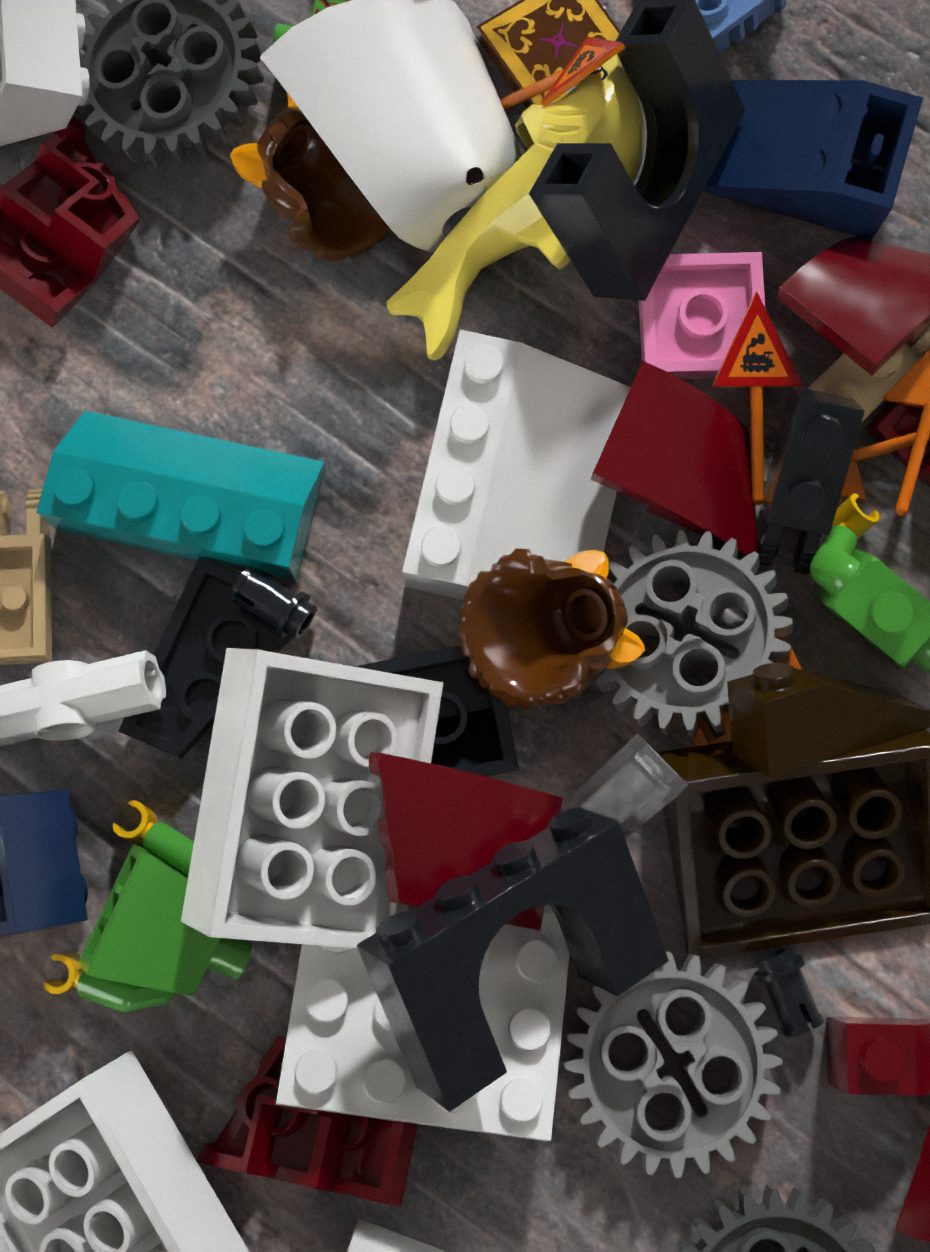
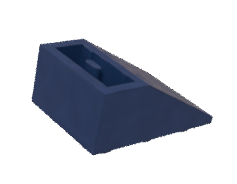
[703,80,923,240]

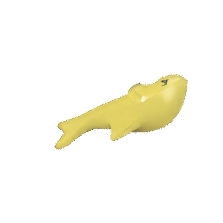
[386,54,645,361]

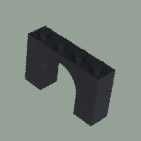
[529,0,745,301]
[356,808,669,1112]

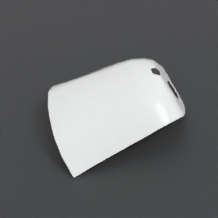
[260,0,522,253]

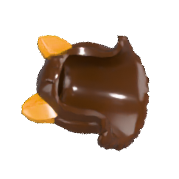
[230,93,390,261]
[457,548,645,709]

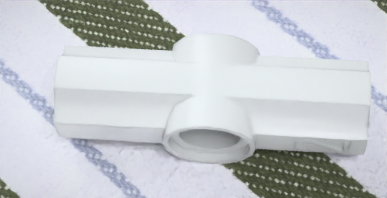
[0,650,166,746]

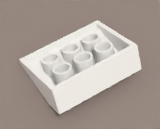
[402,329,631,600]
[181,648,443,949]
[0,1050,249,1252]

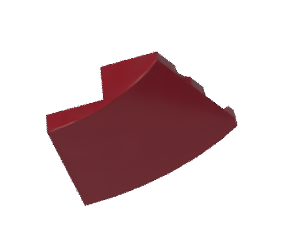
[0,118,140,328]
[777,236,930,376]
[591,361,758,559]
[369,752,563,931]
[197,1036,418,1207]

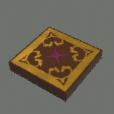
[476,0,621,109]

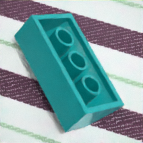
[36,411,325,583]

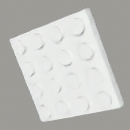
[276,905,570,1141]

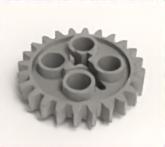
[595,530,793,737]
[562,951,783,1178]

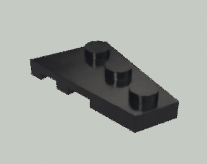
[118,557,315,759]

